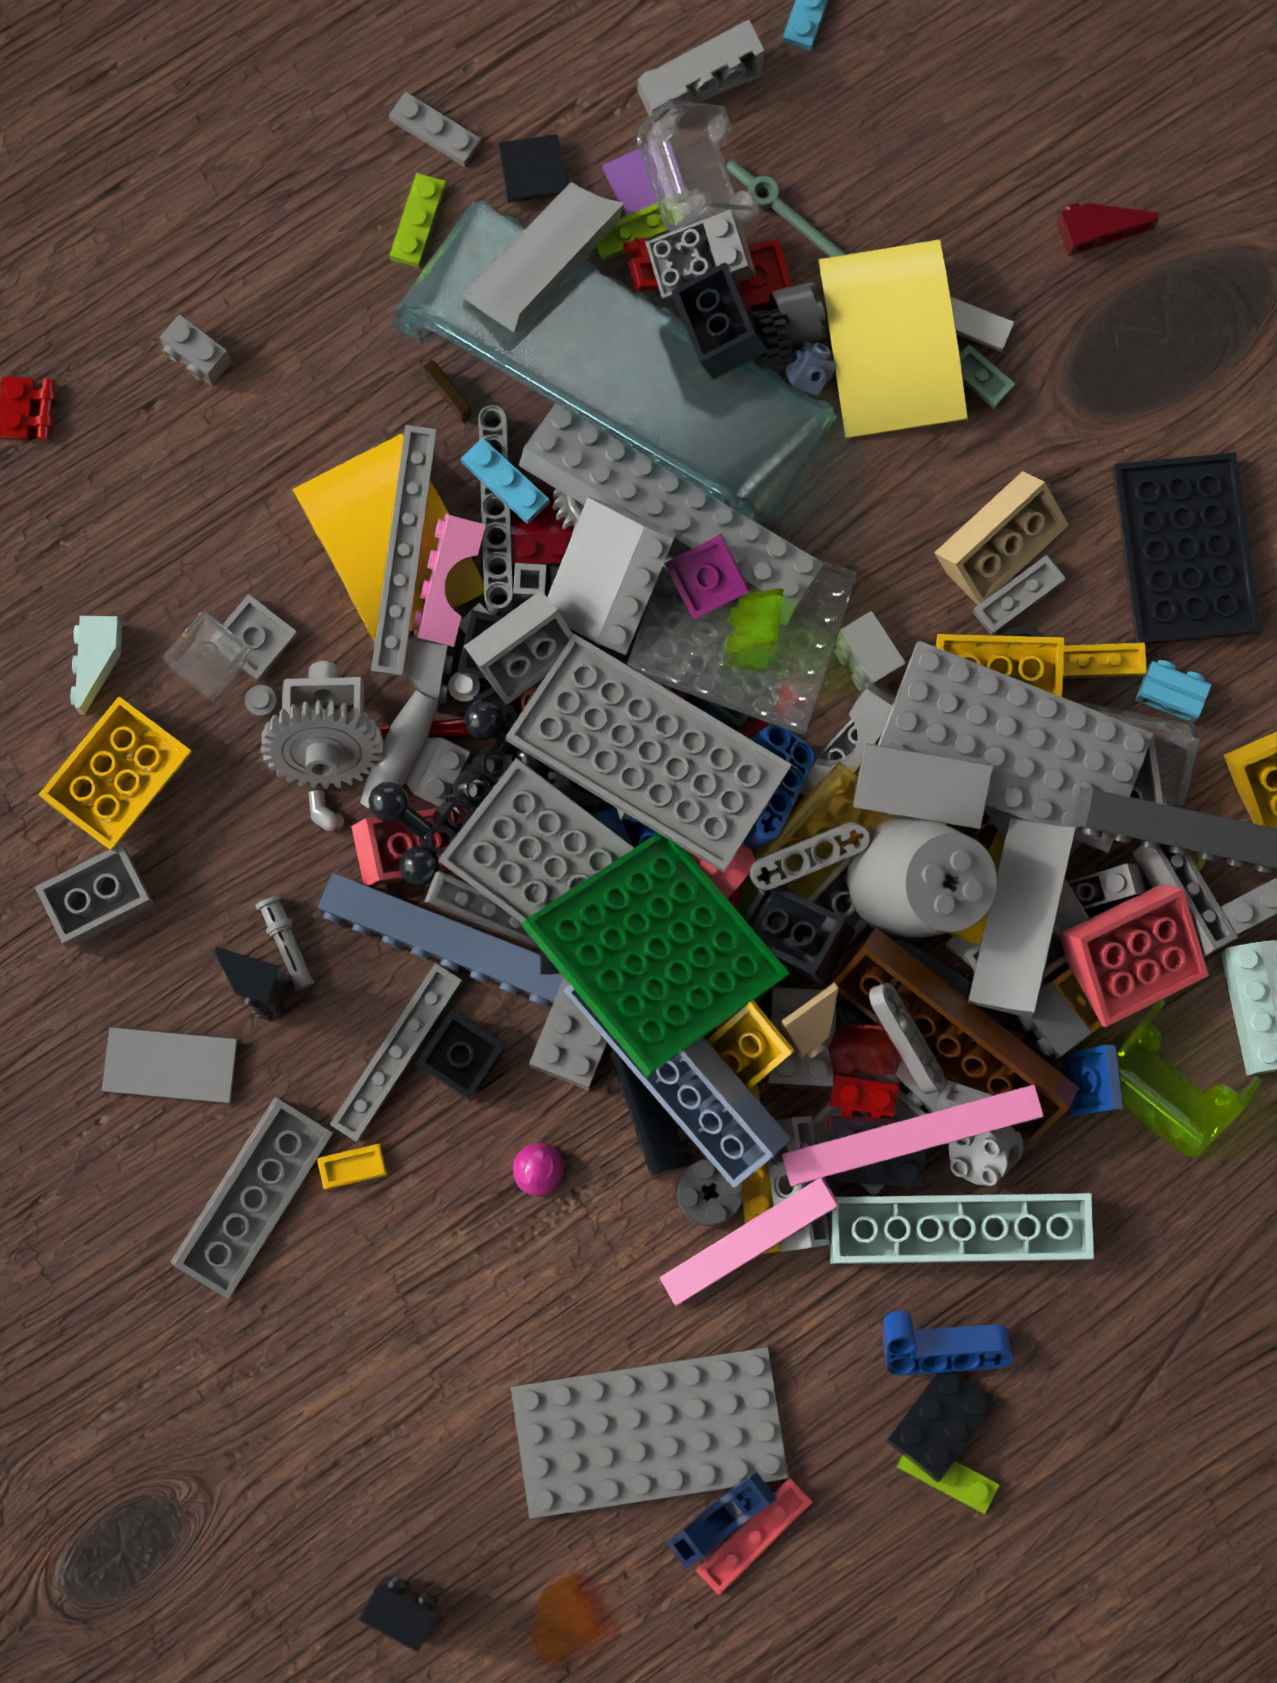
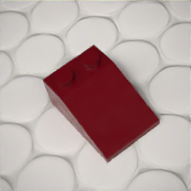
[510,482,573,575]

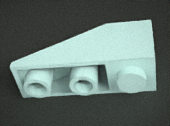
[70,616,122,715]

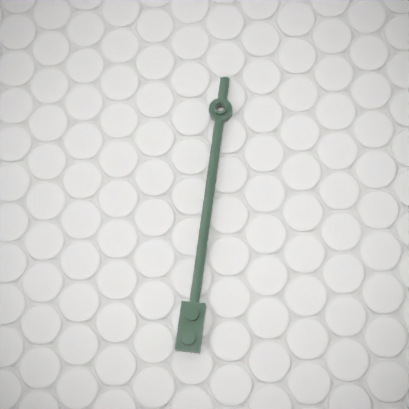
[725,159,1015,409]

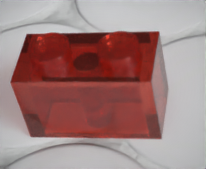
[828,1026,902,1075]

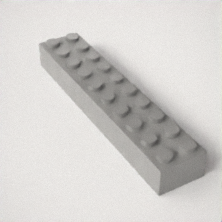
[519,403,824,626]

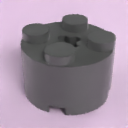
[769,281,827,350]
[677,1160,743,1226]

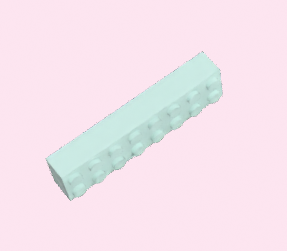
[829,1193,1094,1264]

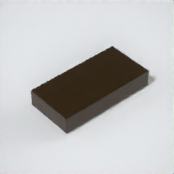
[423,360,471,422]

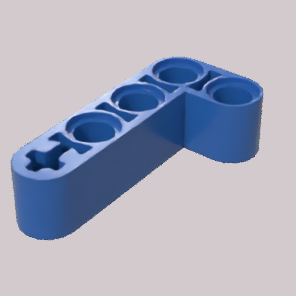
[743,723,815,849]
[882,1311,1013,1375]

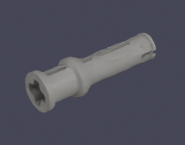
[255,894,315,991]

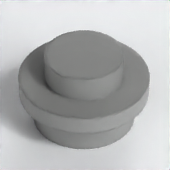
[245,685,277,716]

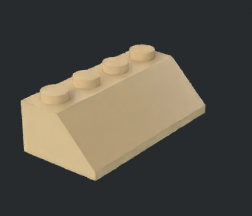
[934,471,1069,605]

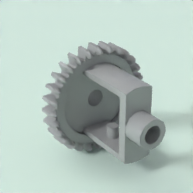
[261,661,383,789]

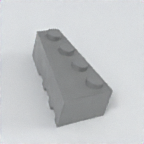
[637,19,764,122]

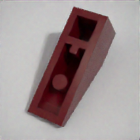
[1057,203,1159,256]

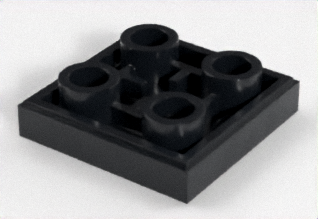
[498,134,567,203]

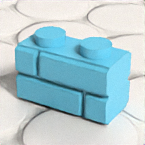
[1135,660,1211,723]

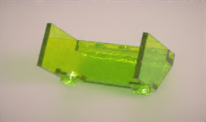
[1116,999,1262,1157]

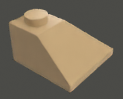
[778,983,838,1059]

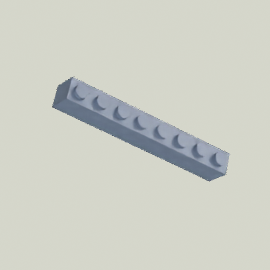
[317,873,564,1007]

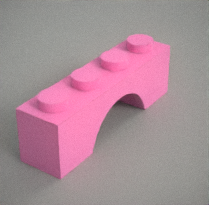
[411,514,486,647]

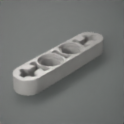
[749,822,870,890]
[869,983,945,1094]

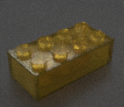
[753,761,889,900]

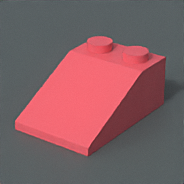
[351,808,455,887]

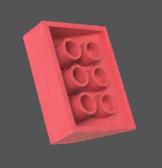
[1059,884,1209,1027]

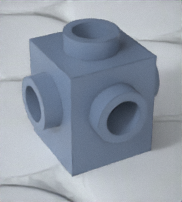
[785,341,836,396]

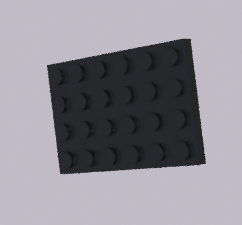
[1112,452,1261,645]

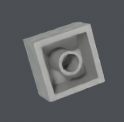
[834,611,906,692]

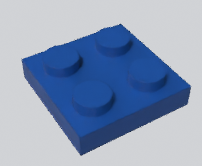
[1064,1045,1123,1117]

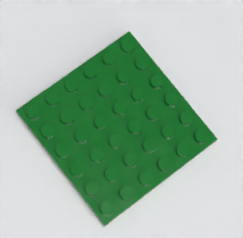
[521,833,790,1077]

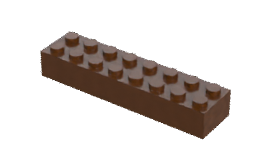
[830,927,1079,1145]

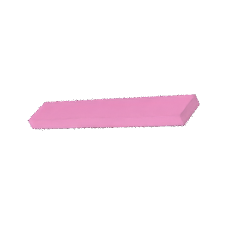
[659,1178,840,1306]

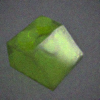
[723,588,784,673]

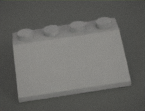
[547,496,676,655]

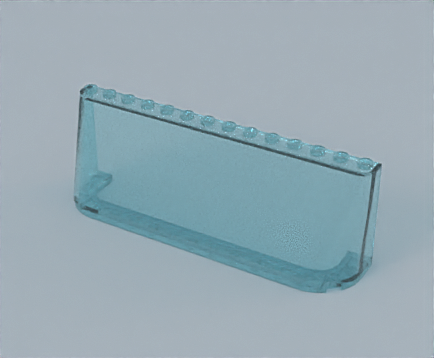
[392,200,836,530]

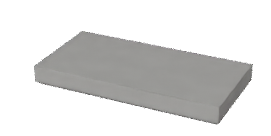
[853,743,993,829]
[102,1027,238,1104]

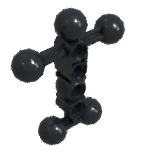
[368,700,549,886]

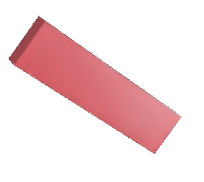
[696,1478,813,1595]

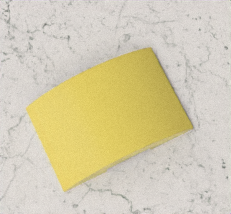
[819,240,968,439]

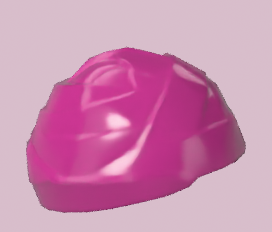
[513,1143,564,1196]

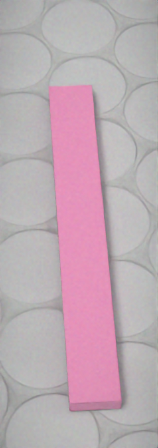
[782,1085,1043,1186]

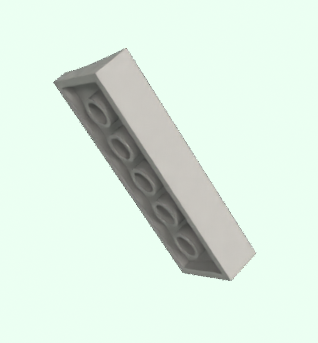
[464,182,624,333]
[968,818,1076,1018]
[170,1097,333,1299]

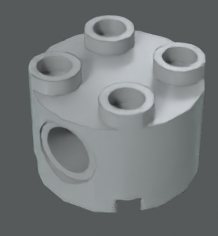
[948,1126,1024,1186]

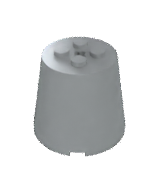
[847,814,997,940]

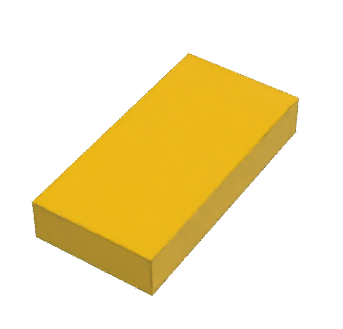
[317,1143,387,1190]

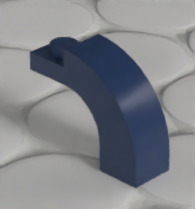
[666,1472,777,1569]

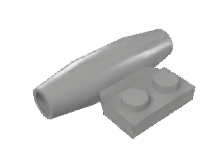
[360,690,470,808]

